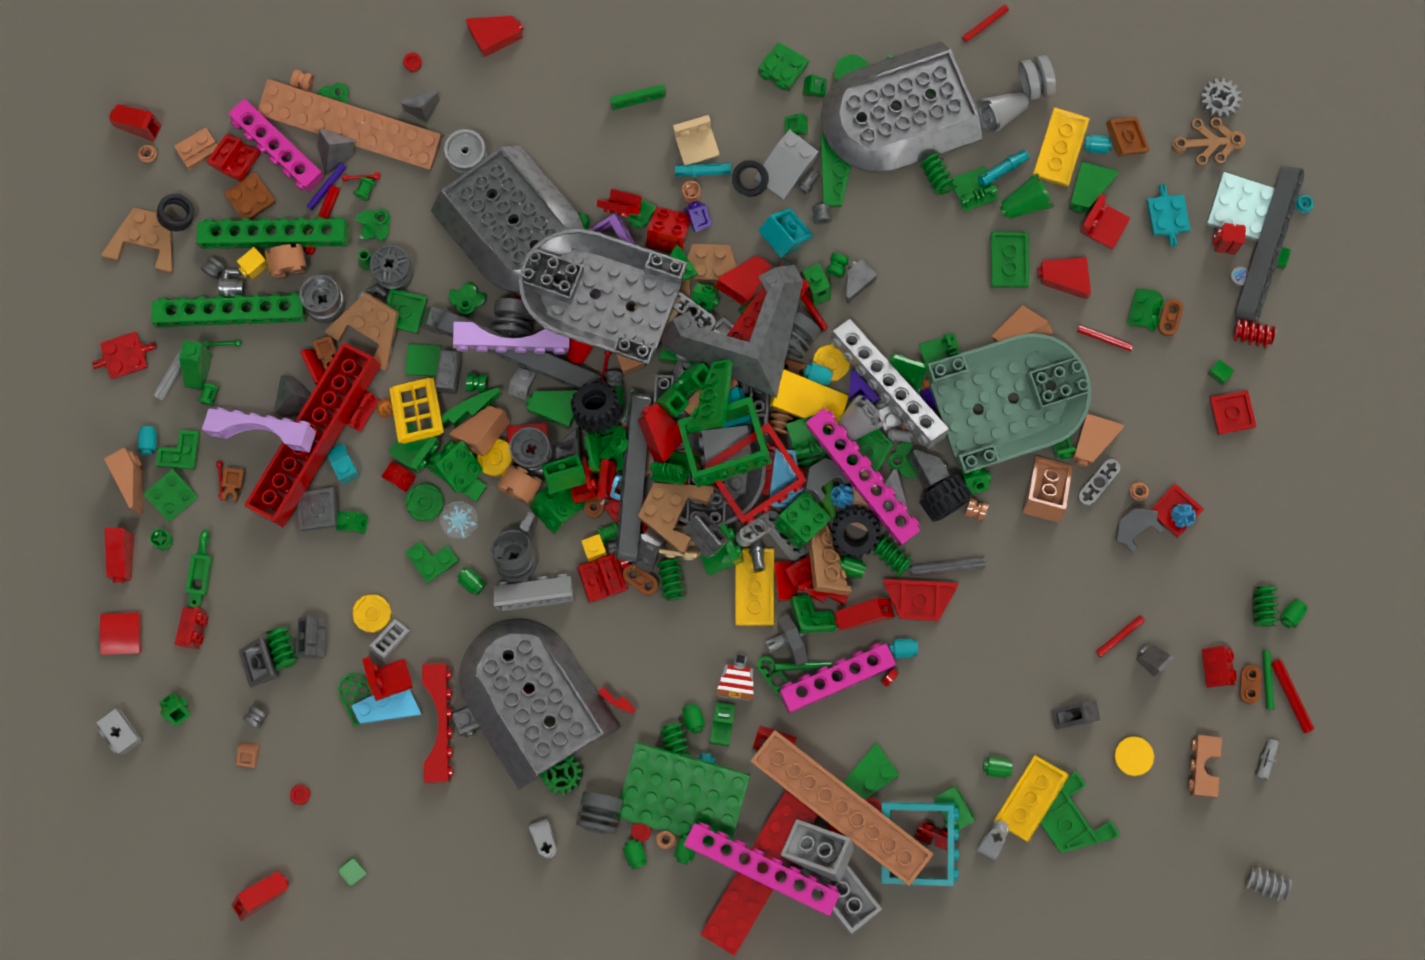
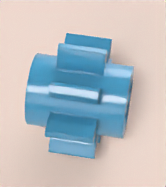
[830,483,854,509]
[1171,503,1196,528]

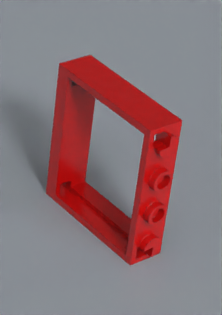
[702,422,807,525]

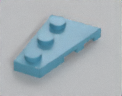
[769,448,803,508]
[352,690,422,724]

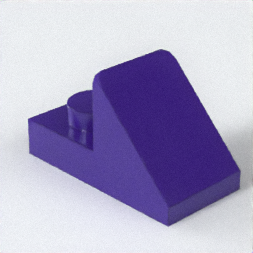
[848,370,879,405]

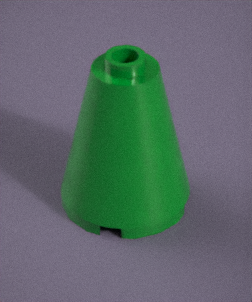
[999,173,1054,219]

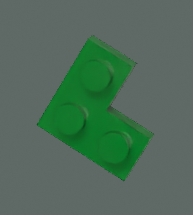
[156,430,200,470]
[405,541,459,584]
[790,596,837,634]

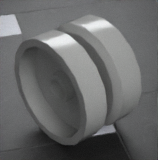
[1018,55,1056,101]
[444,129,488,176]

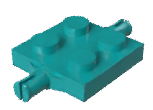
[1146,184,1191,247]

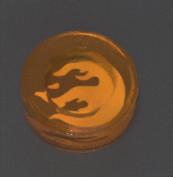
[376,398,394,418]

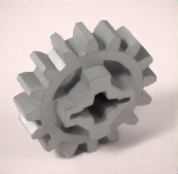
[1200,78,1242,119]

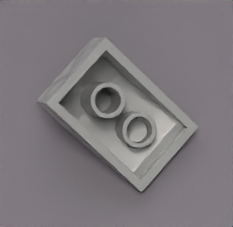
[754,130,819,201]
[781,819,855,882]

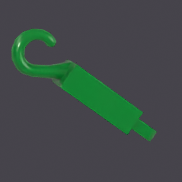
[185,529,213,608]

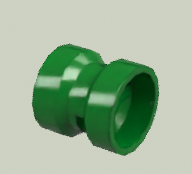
[826,253,849,278]
[466,373,488,393]
[150,529,173,551]

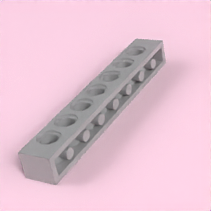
[831,319,949,449]

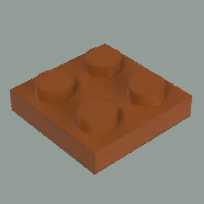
[1106,117,1150,157]
[224,172,276,220]

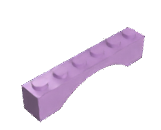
[453,322,569,354]
[202,407,316,453]

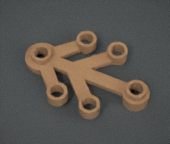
[1172,117,1246,166]

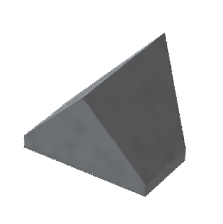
[401,91,439,122]
[317,129,355,175]
[274,375,311,417]
[551,426,581,462]

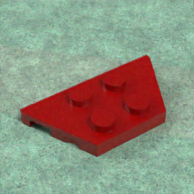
[883,579,958,622]

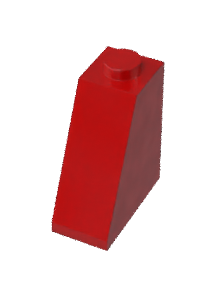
[465,15,524,57]
[109,104,162,142]
[714,256,771,307]
[1037,257,1091,299]
[638,403,683,463]
[104,528,134,584]
[835,598,895,631]
[231,871,289,921]

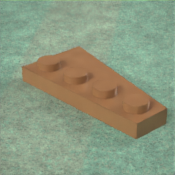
[808,524,852,596]

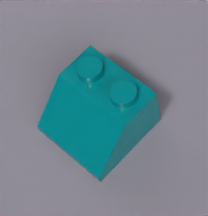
[758,208,814,258]

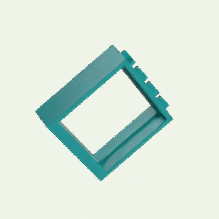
[882,801,959,886]

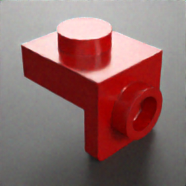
[381,461,416,492]

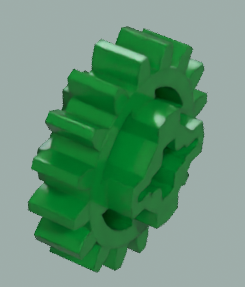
[539,756,582,795]

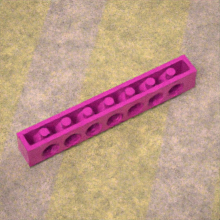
[805,408,920,546]
[684,822,840,917]

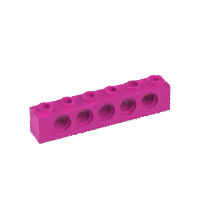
[228,99,324,193]
[778,643,896,714]

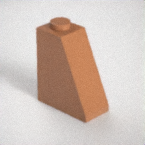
[991,305,1054,343]
[449,406,510,456]
[1072,414,1124,467]

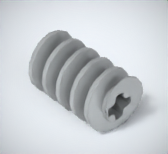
[1245,866,1292,901]

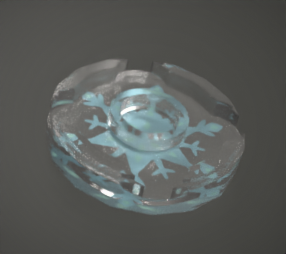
[440,501,479,540]

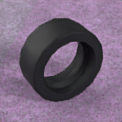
[732,160,769,197]
[156,194,194,232]

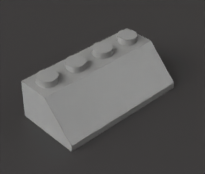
[494,574,575,612]
[800,865,882,936]

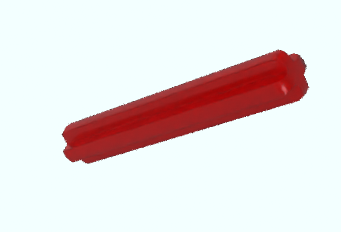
[304,185,340,255]
[1271,659,1314,733]

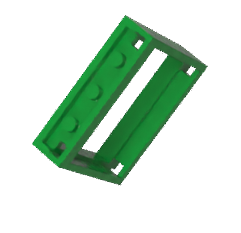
[677,397,772,488]

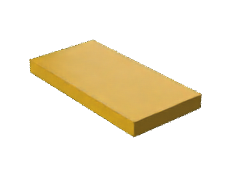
[1032,107,1090,187]
[770,370,848,430]
[735,548,774,626]
[993,755,1069,843]

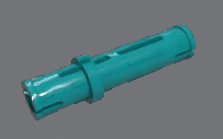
[978,149,1030,187]
[675,163,731,178]

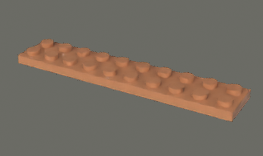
[258,79,442,170]
[750,730,933,886]

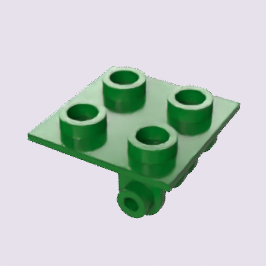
[952,166,999,212]
[918,333,961,373]
[786,414,829,460]
[650,452,700,485]
[143,469,198,522]

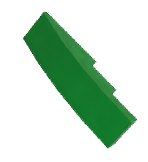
[429,387,502,430]

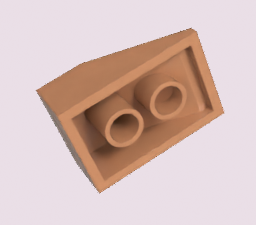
[104,447,143,515]
[1022,456,1073,523]

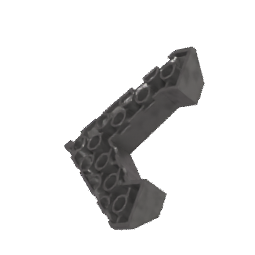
[661,265,803,398]

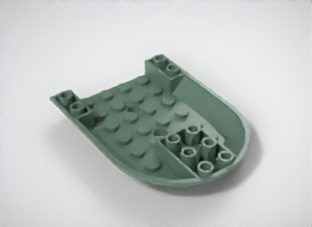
[927,333,1091,474]

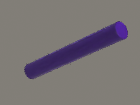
[306,163,346,211]

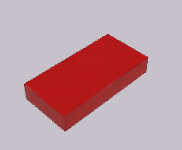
[597,459,617,500]

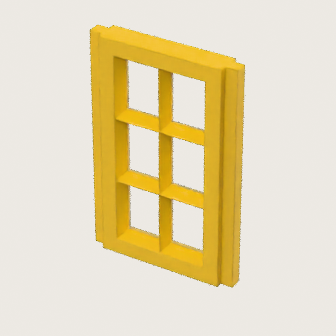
[389,378,444,444]

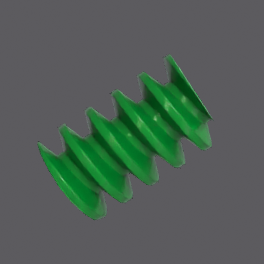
[920,153,957,195]
[873,534,913,577]
[657,559,686,601]
[1253,586,1279,627]
[266,627,298,670]
[659,722,691,756]

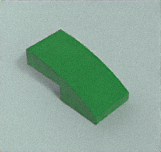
[710,702,735,747]

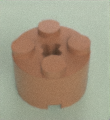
[265,244,307,279]
[496,464,542,506]

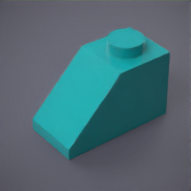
[327,443,360,485]

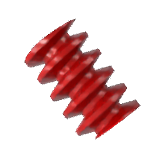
[1233,318,1276,349]

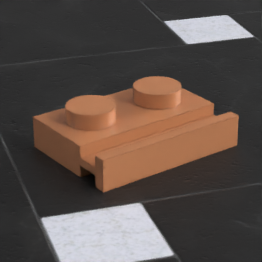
[174,127,217,170]

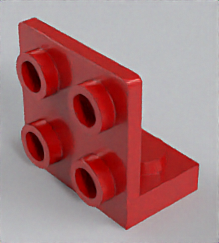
[1080,194,1130,249]
[645,207,690,253]
[174,606,209,650]
[362,657,413,701]

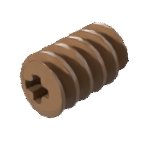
[768,407,794,435]

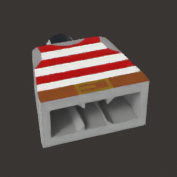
[716,655,753,702]

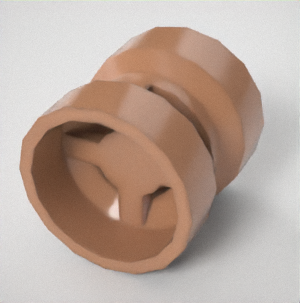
[290,69,315,92]
[682,181,701,204]
[964,498,989,522]

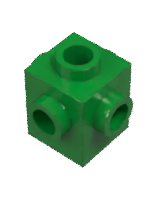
[691,283,720,314]
[960,468,991,494]
[159,692,191,727]

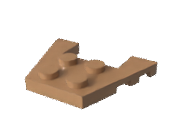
[101,208,173,274]
[679,244,737,302]
[324,293,399,371]
[638,483,715,555]

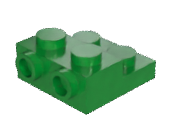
[758,41,809,92]

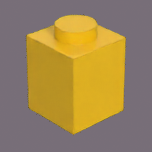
[237,247,268,280]
[581,534,607,562]

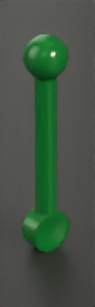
[203,340,242,348]

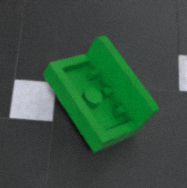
[1127,289,1164,332]

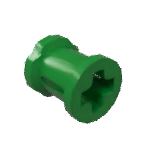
[353,176,376,201]
[197,383,220,407]
[597,521,617,544]

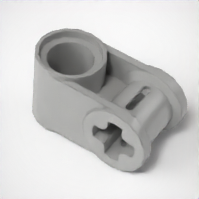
[529,819,557,859]
[977,821,1009,861]

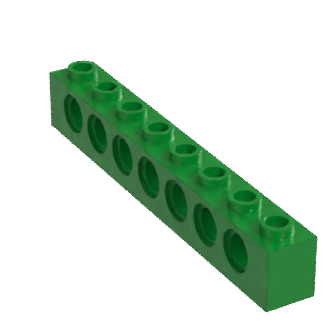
[196,217,349,249]
[151,293,306,328]

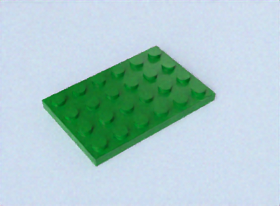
[616,741,751,850]

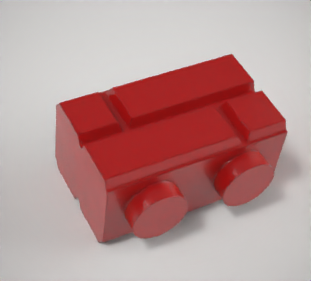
[1212,223,1246,255]

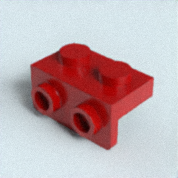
[596,189,642,217]
[571,457,598,504]
[783,554,813,592]
[1201,646,1237,688]

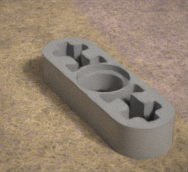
[1078,459,1120,507]

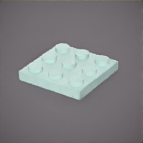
[1206,172,1275,242]

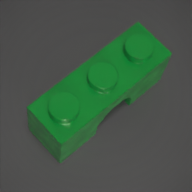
[656,362,709,417]

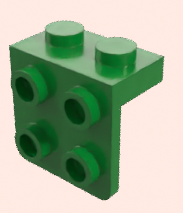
[884,354,927,394]
[389,423,441,474]
[584,434,624,473]
[426,440,483,493]
[529,488,585,534]
[773,493,830,550]
[700,523,744,576]

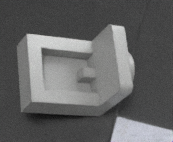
[508,367,536,400]
[874,400,902,431]

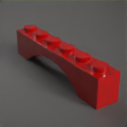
[422,663,453,784]

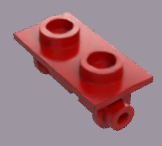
[346,391,380,432]
[914,821,956,851]

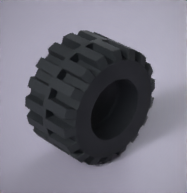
[571,381,622,434]
[919,475,972,522]
[831,505,880,558]

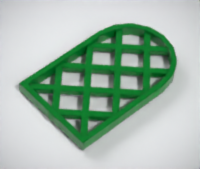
[338,673,373,727]

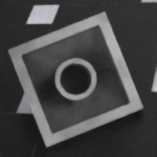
[239,637,279,687]

